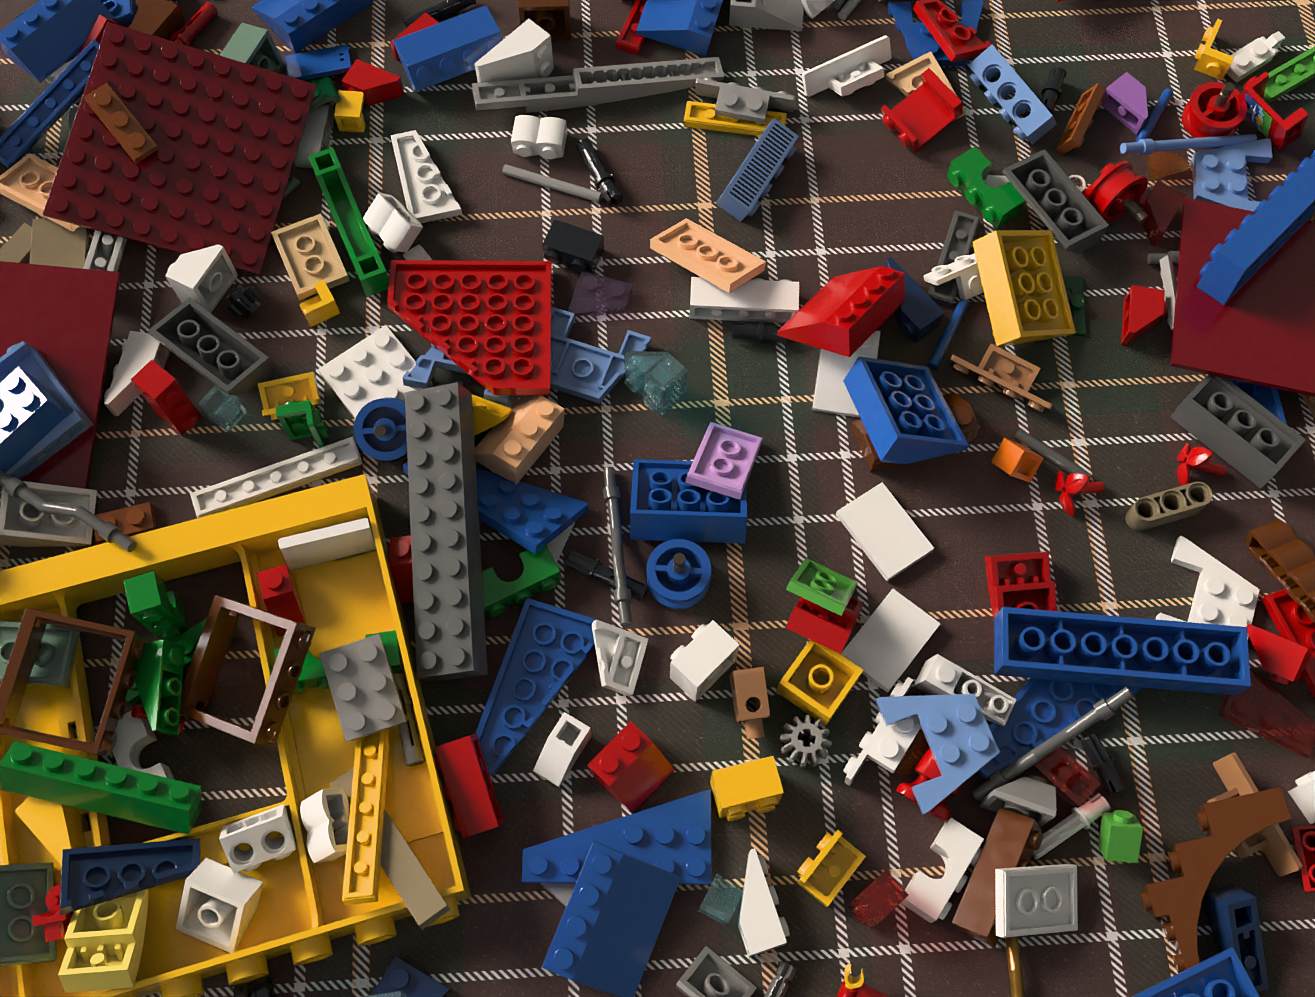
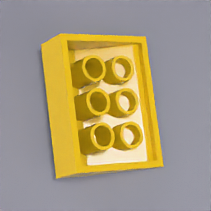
[973,230,1076,346]

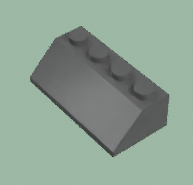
[1002,149,1109,254]
[148,298,273,395]
[1170,374,1306,489]

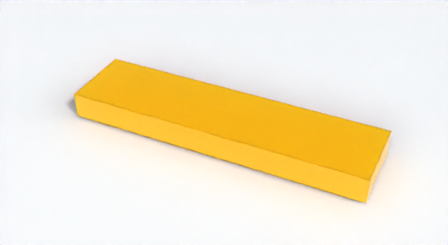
[684,101,787,136]

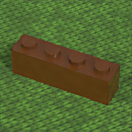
[952,807,1043,947]

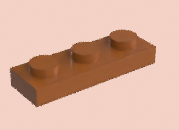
[84,83,158,164]
[1056,83,1105,155]

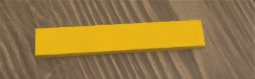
[342,728,390,905]

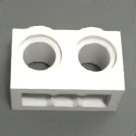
[219,804,297,873]

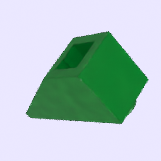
[134,639,185,736]

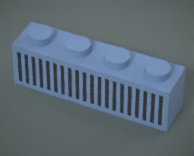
[716,118,799,222]

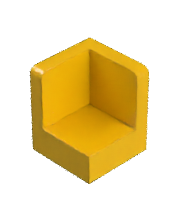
[334,91,366,133]
[300,279,340,327]

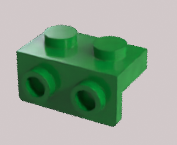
[276,400,329,448]

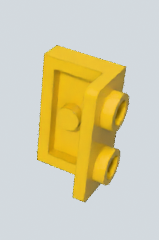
[258,372,322,420]
[797,830,866,908]

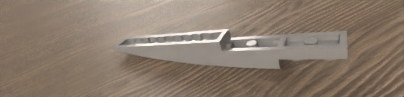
[472,57,724,113]

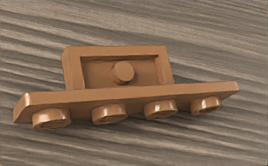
[950,344,1053,412]
[1207,752,1303,877]

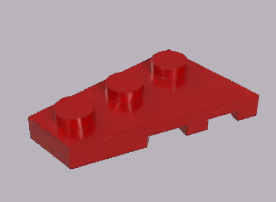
[913,0,994,62]

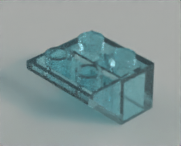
[624,351,688,416]

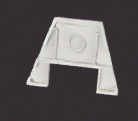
[1156,536,1260,639]

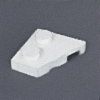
[592,620,648,696]

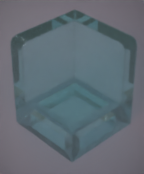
[199,385,247,432]
[699,874,743,927]

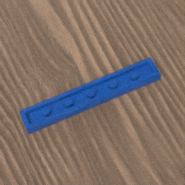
[0,39,100,169]

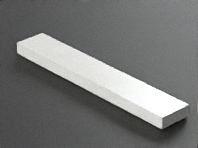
[190,437,363,518]

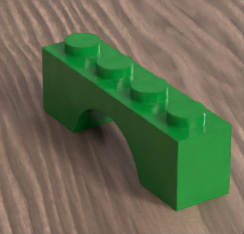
[274,630,404,694]

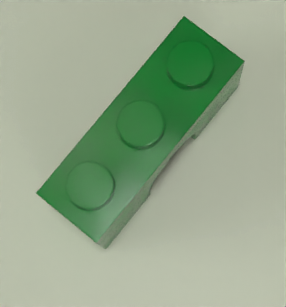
[946,146,1026,229]
[482,545,562,617]
[123,571,189,641]

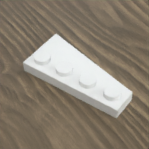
[391,130,462,223]

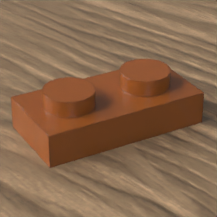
[94,502,157,545]

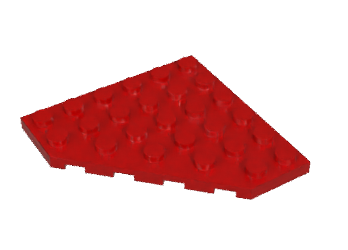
[387,260,552,395]

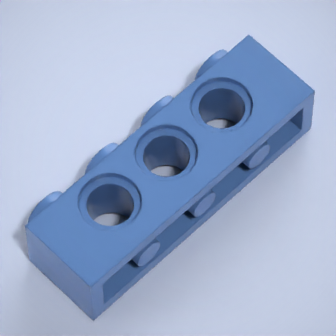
[968,45,1057,145]

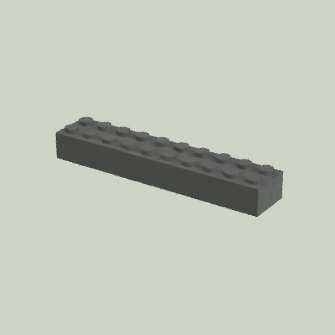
[405,382,488,682]

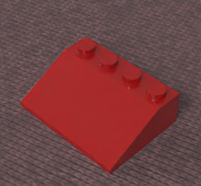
[777,266,905,357]

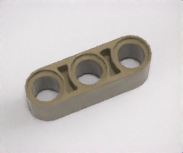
[1125,482,1213,531]

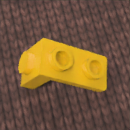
[1194,19,1234,80]

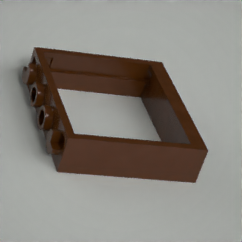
[180,595,316,746]
[0,608,145,757]

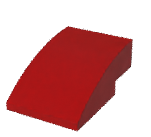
[985,551,1057,619]
[785,597,864,654]

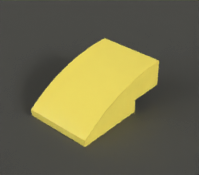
[58,889,149,993]

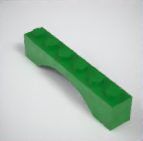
[308,147,389,297]

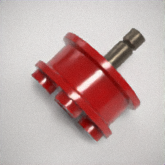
[1182,82,1247,138]
[1083,160,1149,224]

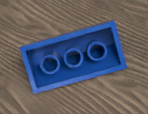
[0,0,116,83]
[393,5,503,92]

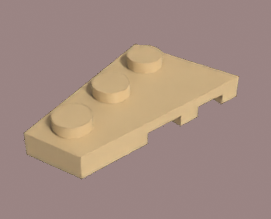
[886,51,965,119]

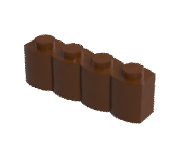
[1245,519,1315,623]

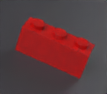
[130,360,202,436]
[434,733,505,838]

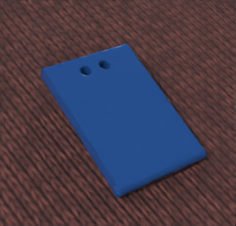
[285,44,351,81]

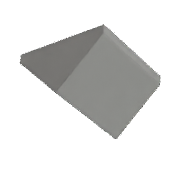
[675,946,757,997]

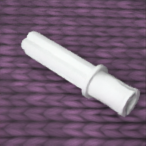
[1032,793,1111,859]

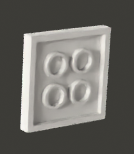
[318,325,434,419]

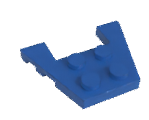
[887,0,984,67]

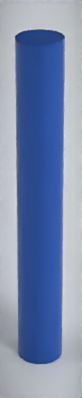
[1135,89,1173,142]
[928,300,969,370]

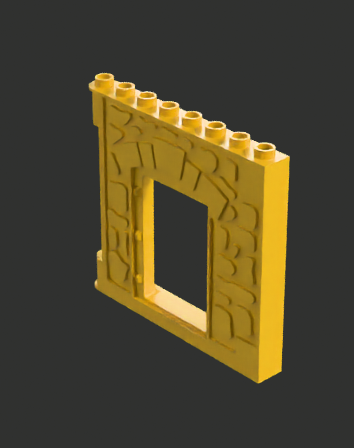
[0,474,472,997]

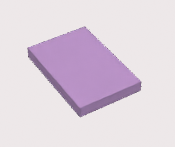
[685,422,763,500]

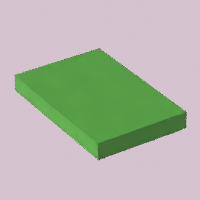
[786,558,858,616]

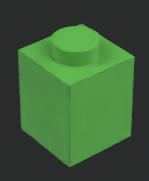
[1098,810,1143,863]

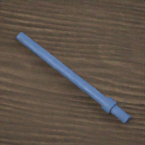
[1120,134,1257,155]

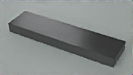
[927,210,980,308]

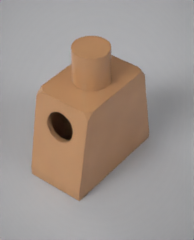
[729,667,770,739]

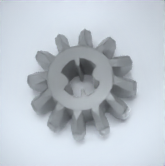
[779,715,832,768]

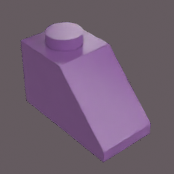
[1101,72,1148,135]

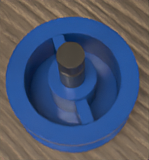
[354,397,407,461]
[647,539,711,609]

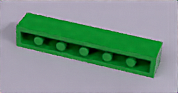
[0,741,201,834]

